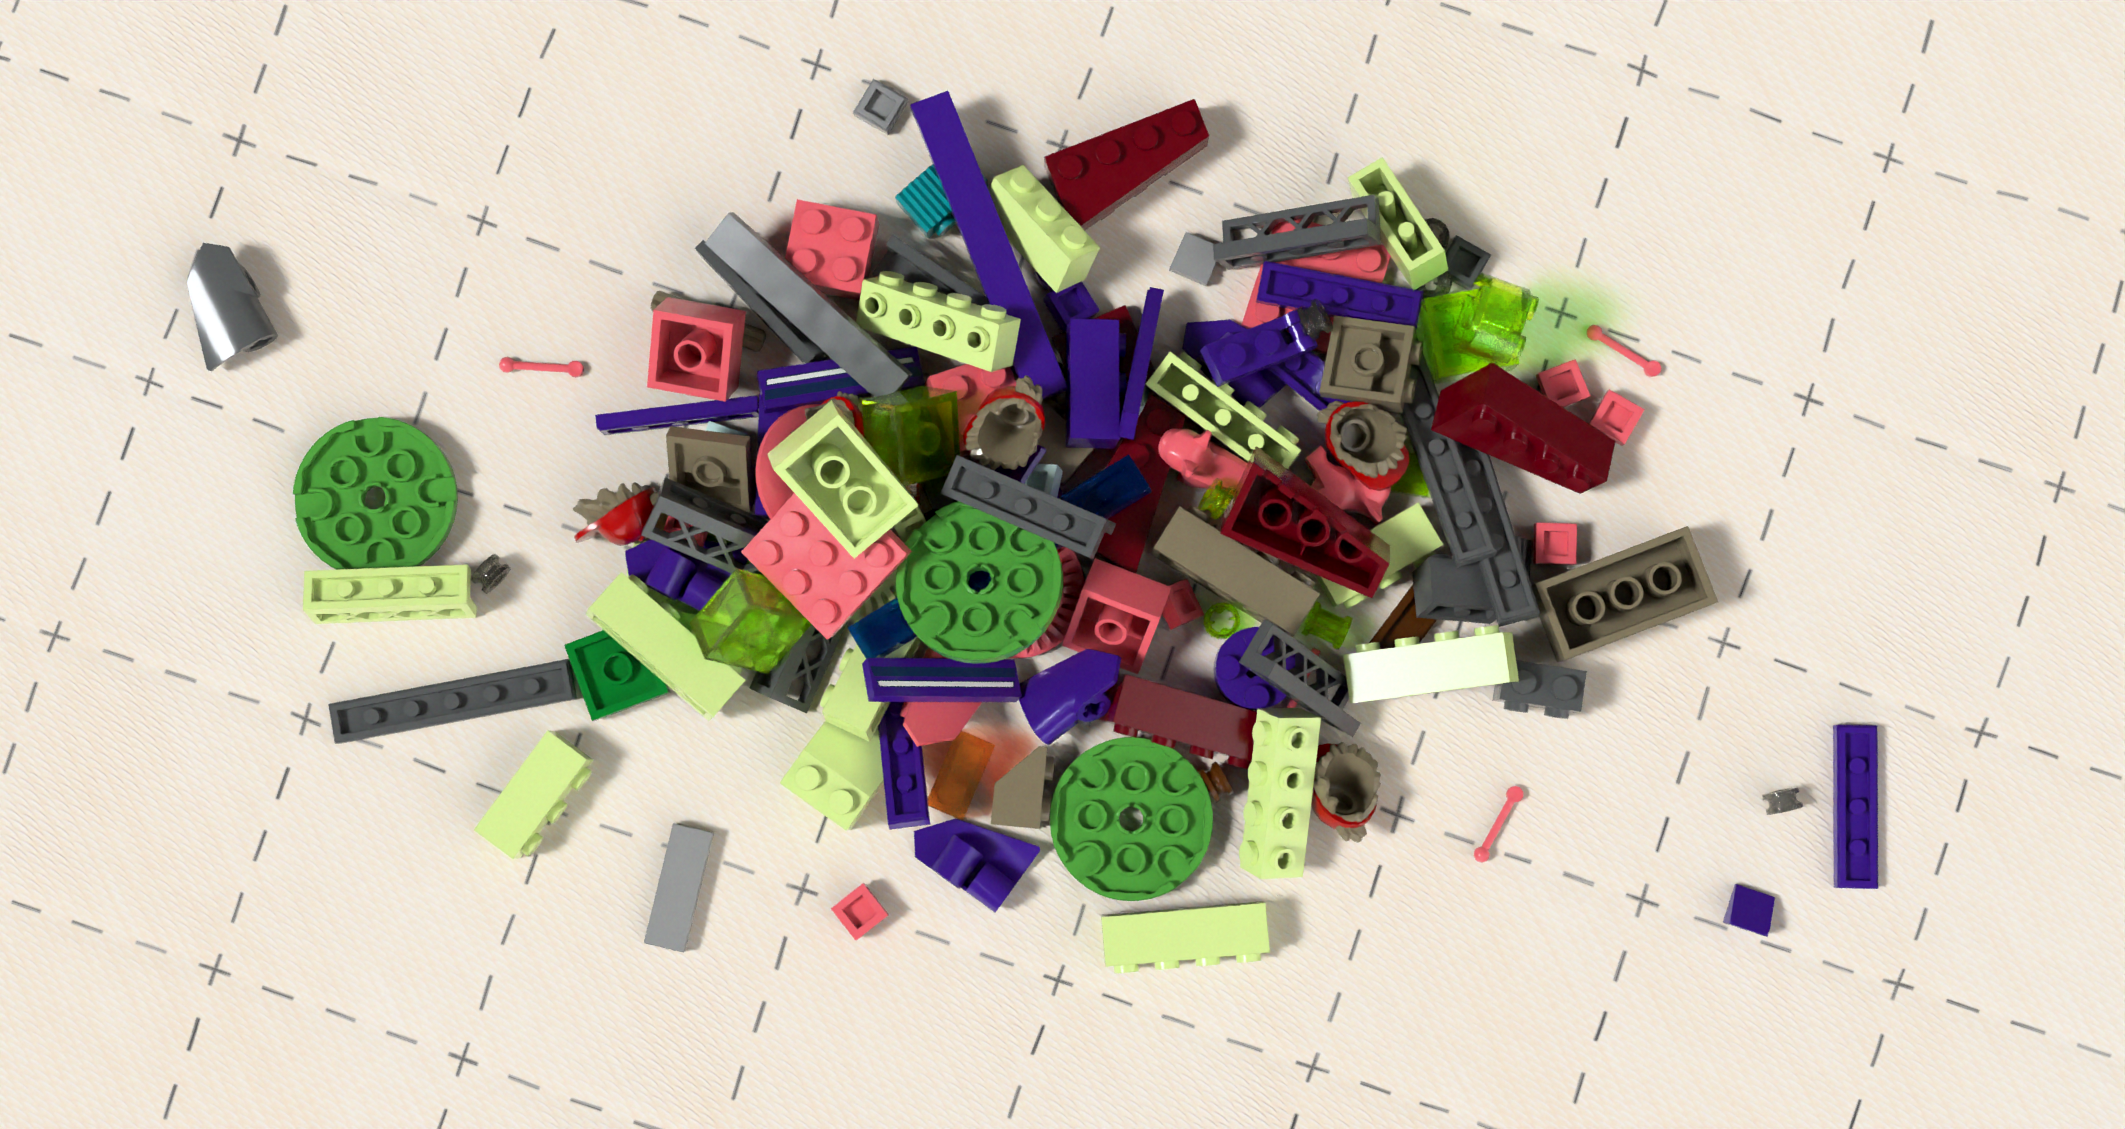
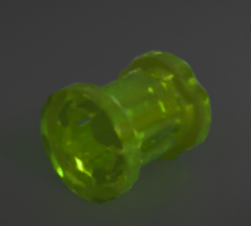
[1301,601,1353,650]

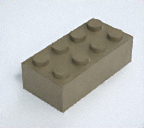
[1151,505,1320,637]
[1531,526,1718,662]

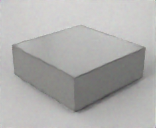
[853,78,908,135]
[1169,232,1216,286]

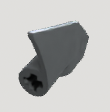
[187,243,278,371]

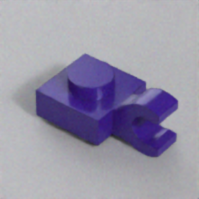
[1034,271,1100,333]

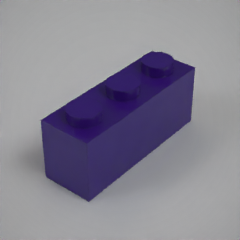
[1066,318,1126,449]

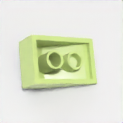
[767,400,918,559]
[780,721,884,831]

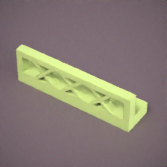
[303,564,477,624]

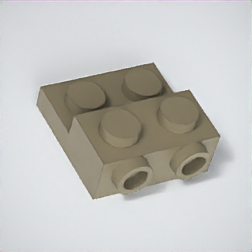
[1319,316,1423,413]
[666,426,756,512]

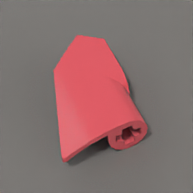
[900,648,982,747]

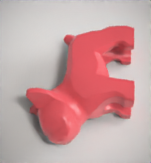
[1158,428,1248,503]
[1305,446,1391,525]

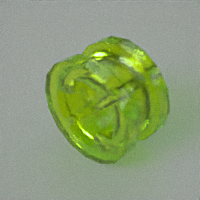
[1198,478,1236,520]
[1203,602,1240,639]

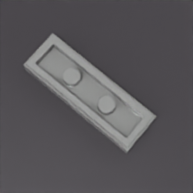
[644,823,714,952]

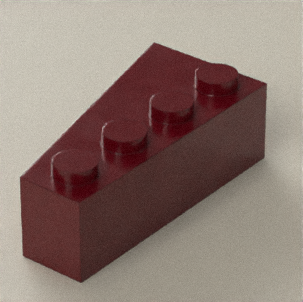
[1044,99,1209,231]
[1431,362,1616,494]
[1081,394,1186,573]
[1220,446,1390,598]
[1097,673,1257,770]

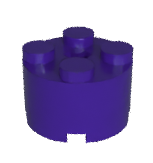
[1213,627,1295,710]

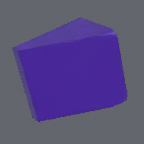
[1723,884,1775,937]

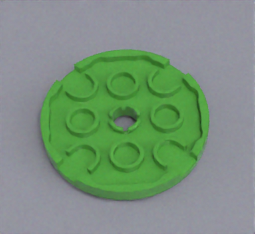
[293,417,458,570]
[896,501,1063,664]
[1050,737,1213,901]

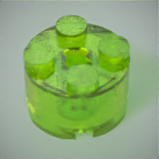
[1453,273,1539,367]

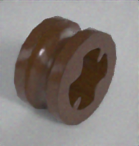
[1198,762,1234,803]

